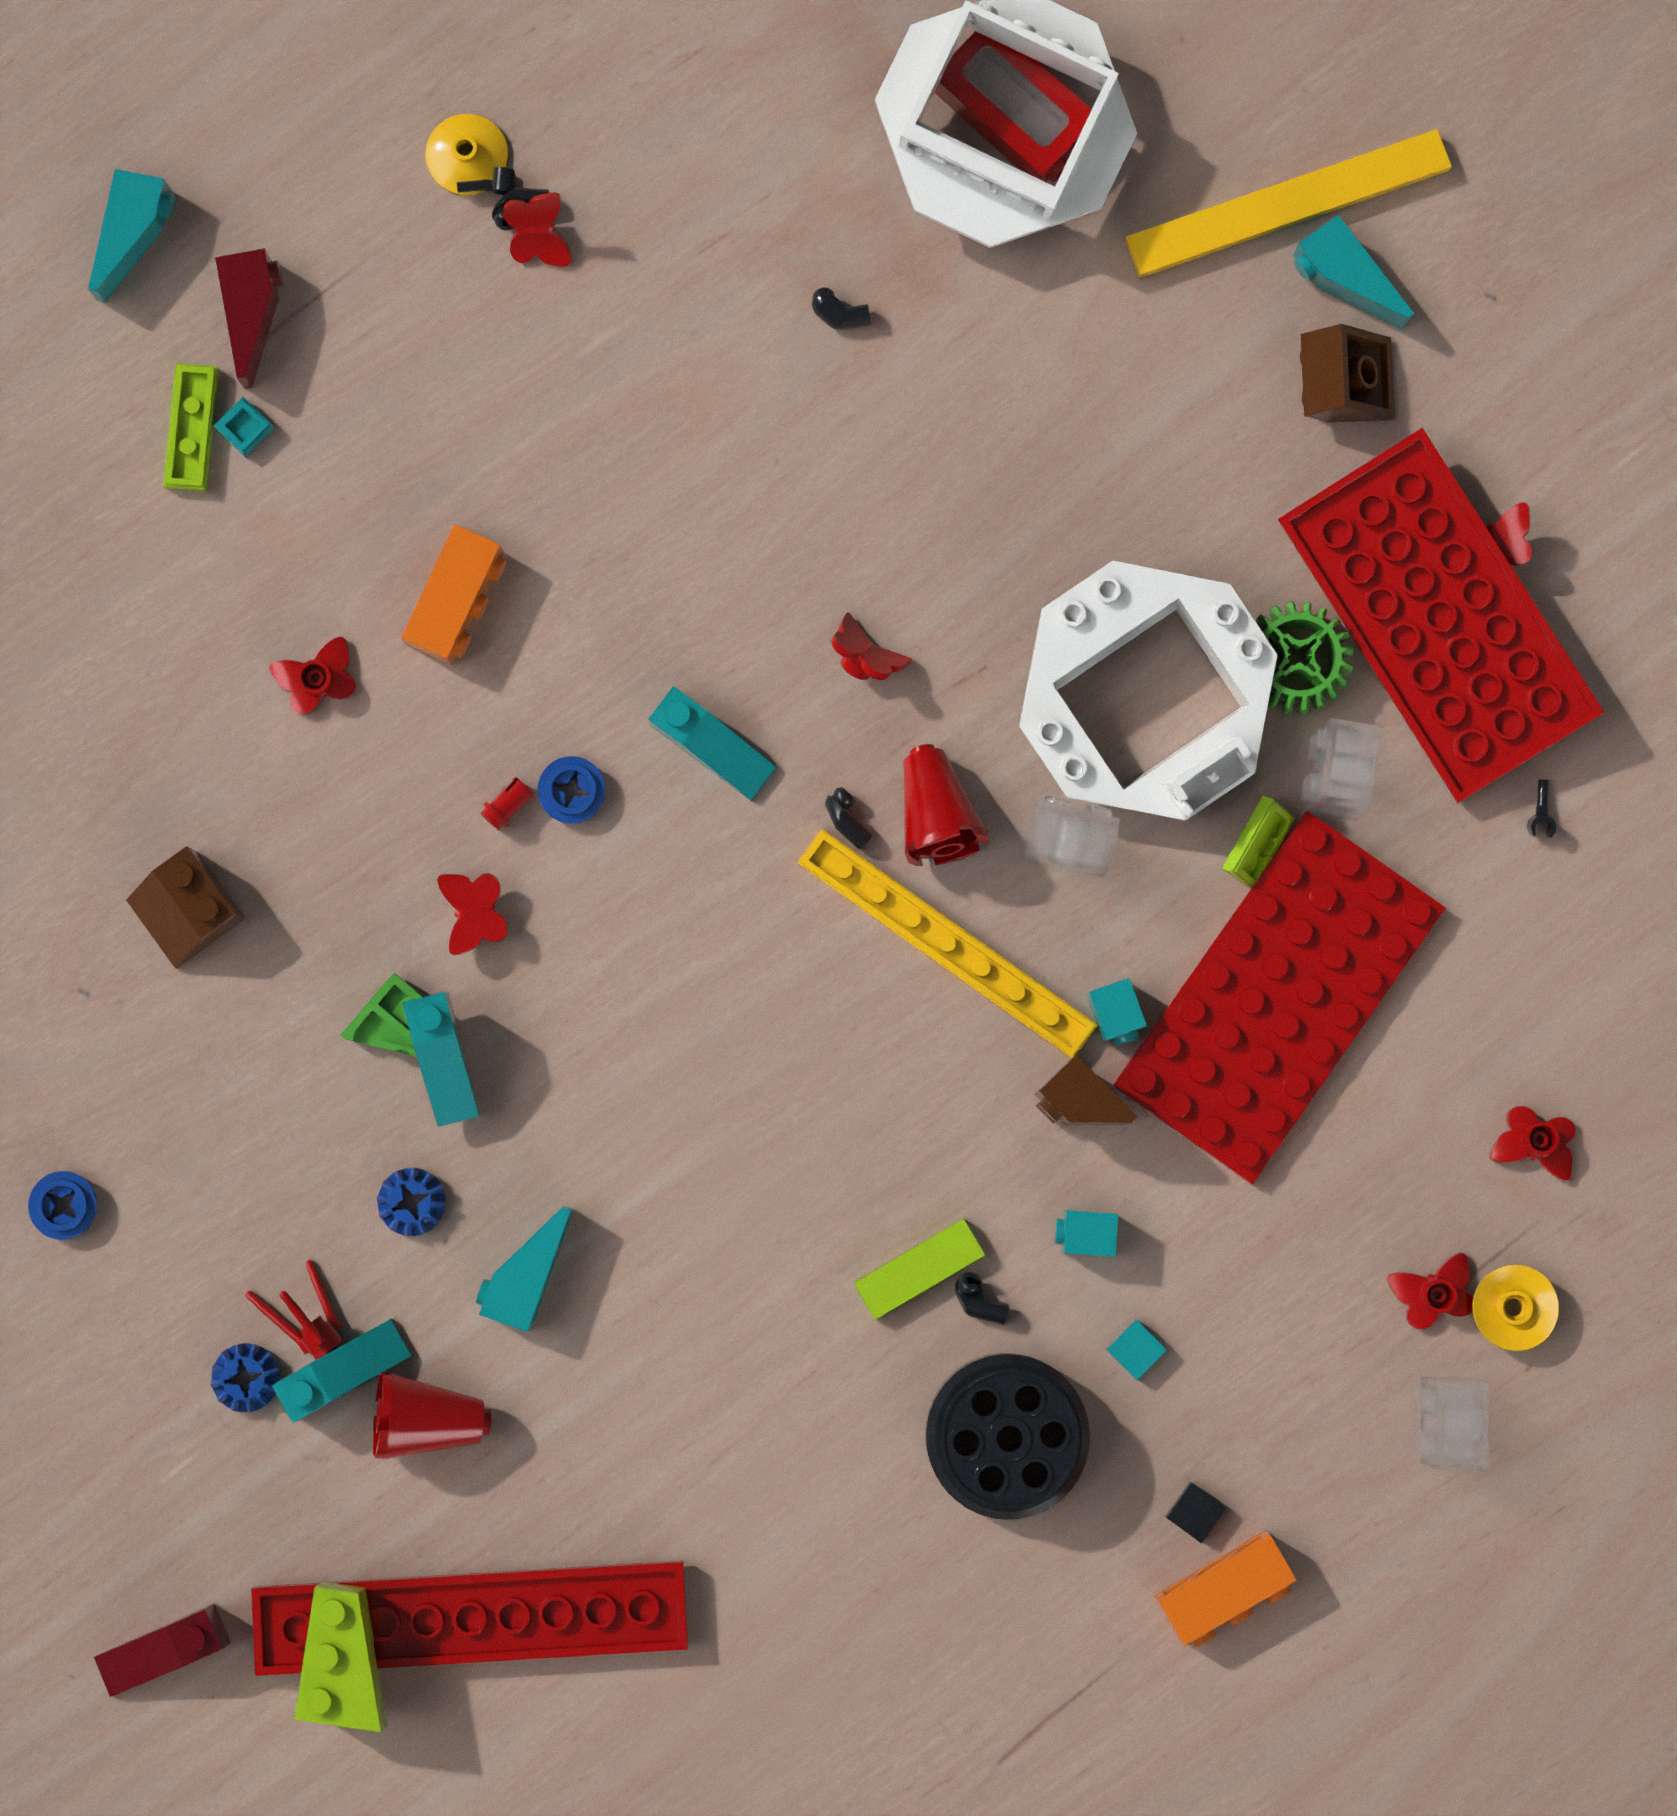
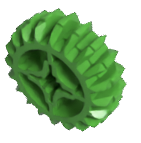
[1255,601,1354,715]

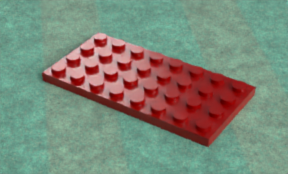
[1278,427,1604,804]
[1112,810,1446,1184]

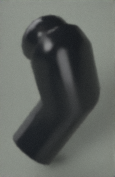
[825,787,873,849]
[955,1272,1009,1325]

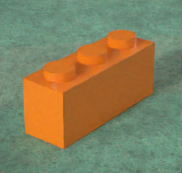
[401,524,507,665]
[1154,1531,1297,1647]

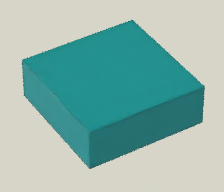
[214,397,275,458]
[1106,1319,1167,1380]

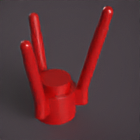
[245,1260,344,1360]

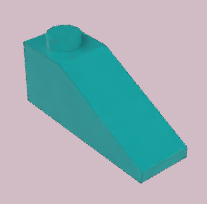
[88,169,175,302]
[1293,215,1414,329]
[648,686,776,801]
[402,992,480,1127]
[476,1206,574,1332]
[272,1319,412,1423]

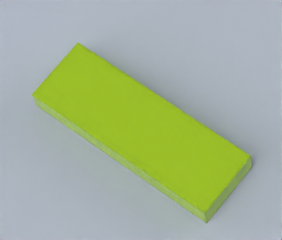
[163,363,220,492]
[853,1218,985,1320]

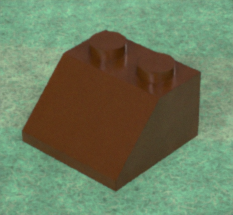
[1300,324,1395,422]
[126,846,245,969]
[1034,1055,1137,1125]

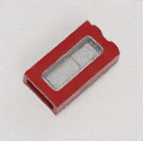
[934,31,1092,183]

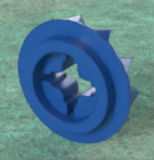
[538,756,605,824]
[377,1168,446,1236]
[28,1171,98,1240]
[210,1343,280,1412]

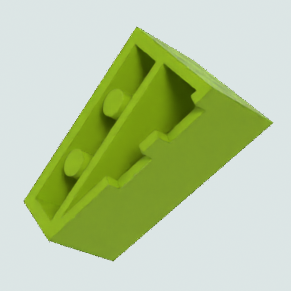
[294,1582,388,1732]

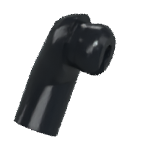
[492,188,549,231]
[812,287,871,329]

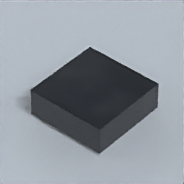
[1165,1481,1226,1543]

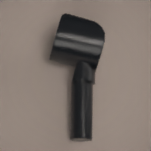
[457,167,516,196]
[1527,779,1556,838]

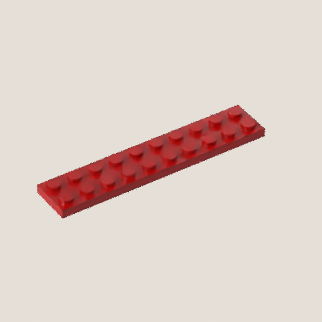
[251,1560,688,1676]

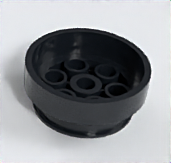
[925,1353,1090,1520]

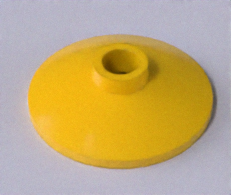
[425,114,509,196]
[1472,1265,1559,1351]

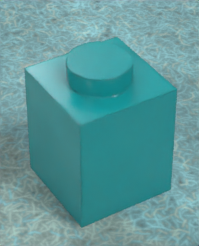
[1086,978,1147,1046]
[1054,1210,1118,1257]

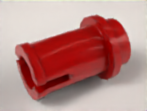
[480,777,534,831]

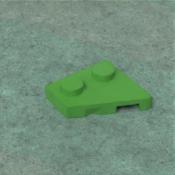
[341,973,460,1057]

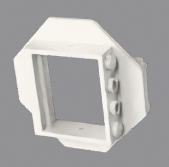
[875,0,1137,248]
[1019,561,1277,820]

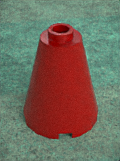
[903,744,989,866]
[373,1372,492,1460]

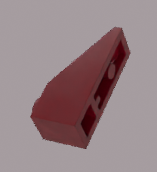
[215,248,283,389]
[94,1604,231,1697]

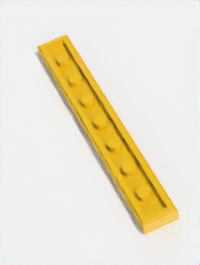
[1125,129,1452,278]
[797,829,1098,1059]

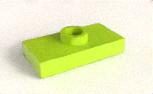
[1222,795,1296,889]

